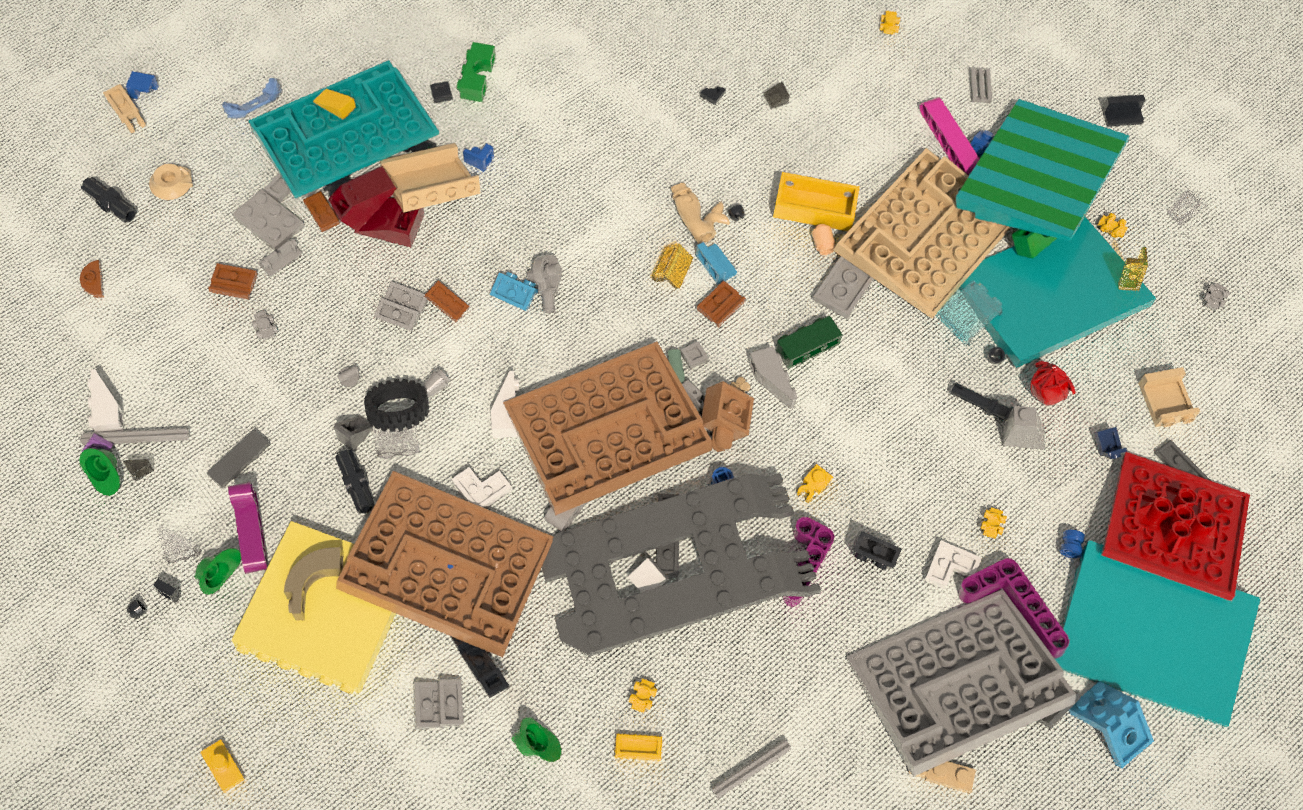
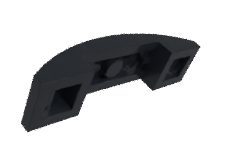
[450,636,510,698]

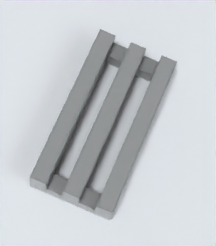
[970,67,992,103]

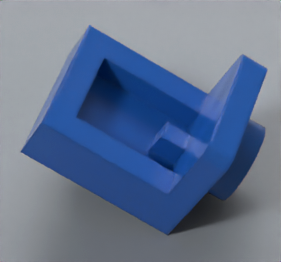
[971,130,994,158]

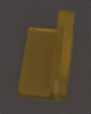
[651,243,693,289]
[1118,247,1148,291]

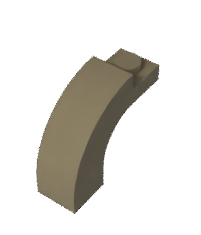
[284,547,344,621]

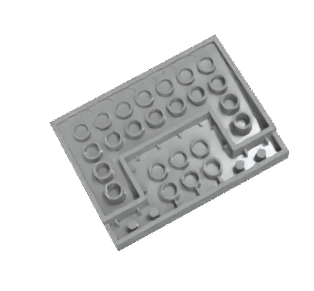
[847,589,1076,777]

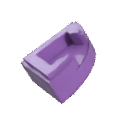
[81,433,113,452]

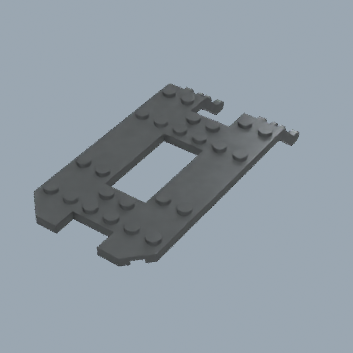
[542,474,822,657]

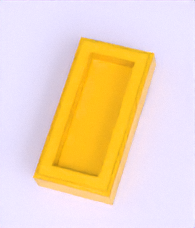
[615,733,662,761]

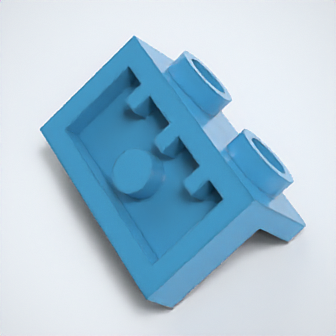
[489,272,538,311]

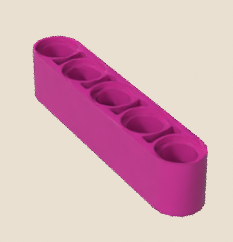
[920,97,980,176]

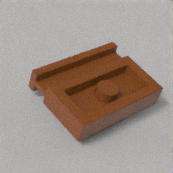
[208,263,258,300]
[697,281,746,328]

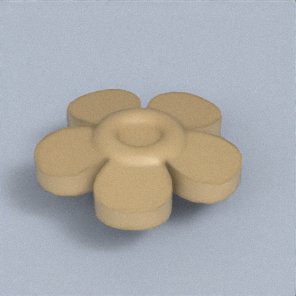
[730,377,750,393]

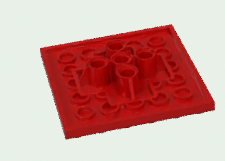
[1101,452,1250,601]

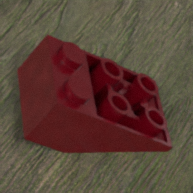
[328,166,397,232]
[354,198,424,248]

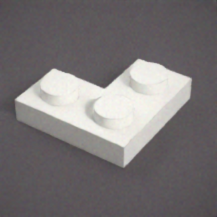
[452,467,512,508]
[925,540,982,589]

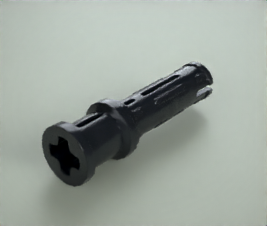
[950,382,1013,423]

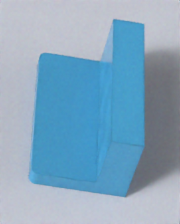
[696,242,737,285]

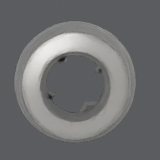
[422,369,450,398]

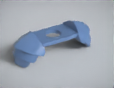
[222,78,282,119]

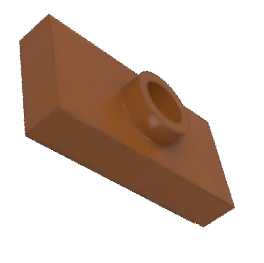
[303,191,340,232]
[424,280,470,323]

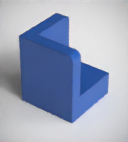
[125,71,159,99]
[463,143,494,172]

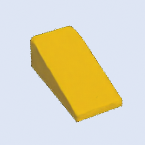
[313,89,356,120]

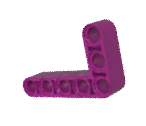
[958,558,1069,658]

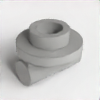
[337,366,360,387]

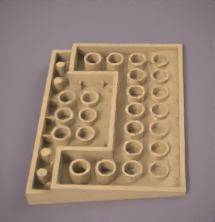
[833,148,1011,319]

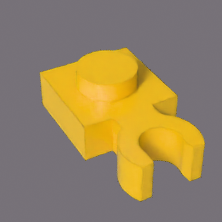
[797,464,833,503]

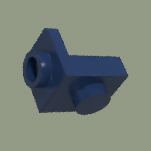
[1094,426,1128,459]

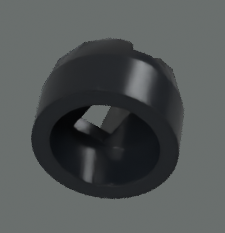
[728,204,745,221]
[987,347,1005,364]
[126,598,147,618]

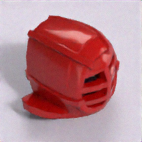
[1030,361,1076,406]

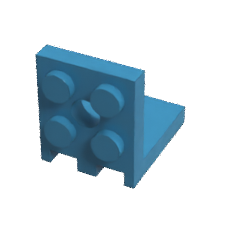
[1069,681,1154,768]

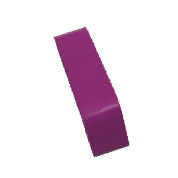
[228,482,268,574]
[782,517,835,607]

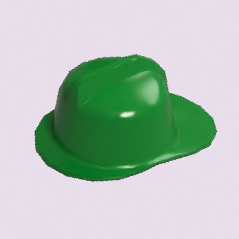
[79,448,120,496]
[194,548,241,595]
[511,717,562,762]

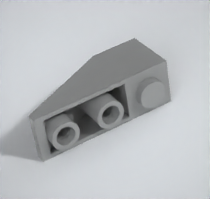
[748,346,797,409]

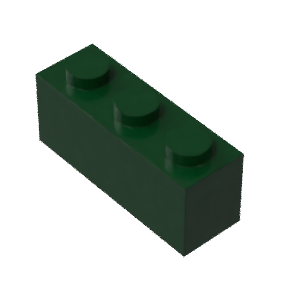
[775,315,843,369]

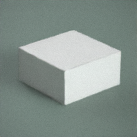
[628,558,669,593]

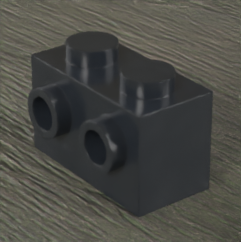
[851,531,902,571]

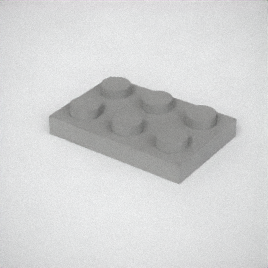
[232,189,305,251]
[813,256,874,319]

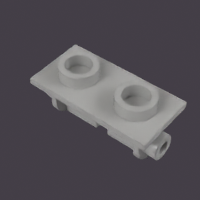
[258,239,303,277]

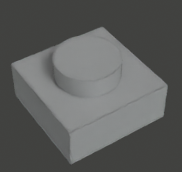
[680,341,709,369]

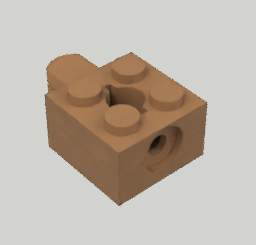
[702,381,754,452]

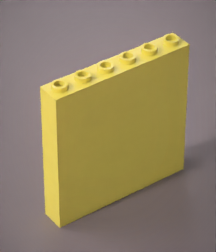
[231,521,396,694]

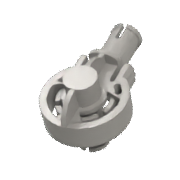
[527,255,562,314]

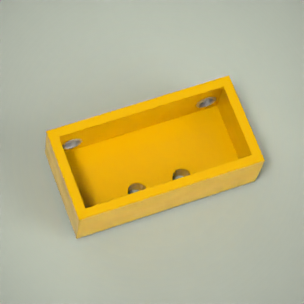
[773,172,860,231]

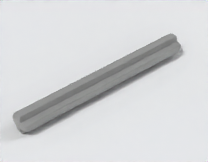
[81,428,190,445]

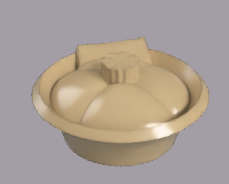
[149,164,193,200]

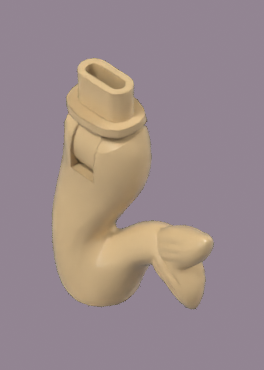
[671,182,730,244]

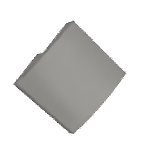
[373,281,428,332]
[413,679,464,729]

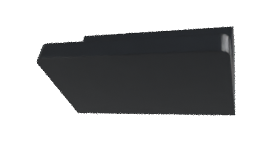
[1102,94,1146,127]

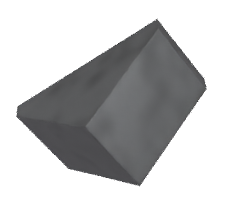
[333,415,374,451]

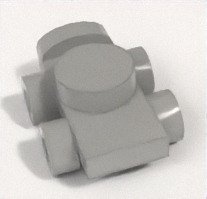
[1204,283,1230,311]
[252,311,278,341]

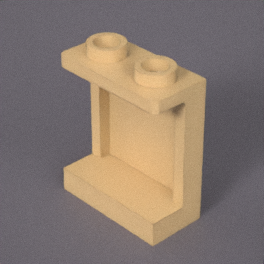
[1138,367,1200,427]

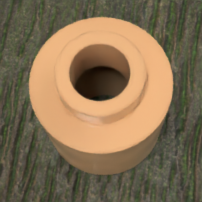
[812,224,836,255]

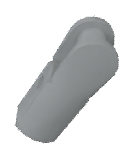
[682,380,705,414]

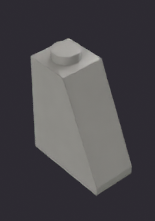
[1002,406,1045,450]

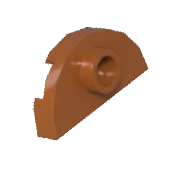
[79,259,104,298]

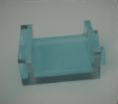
[937,280,1002,347]

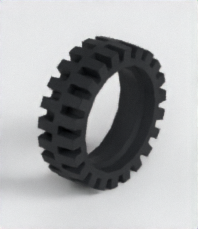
[364,379,429,432]

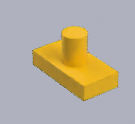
[200,739,245,793]

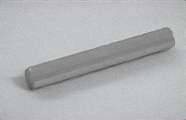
[711,739,791,799]

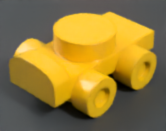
[880,11,900,35]
[1097,213,1128,238]
[980,507,1007,539]
[629,678,658,713]

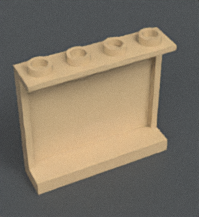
[380,143,480,212]

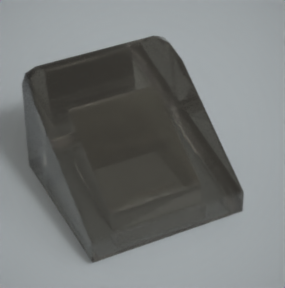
[763,82,790,109]
[123,459,154,481]

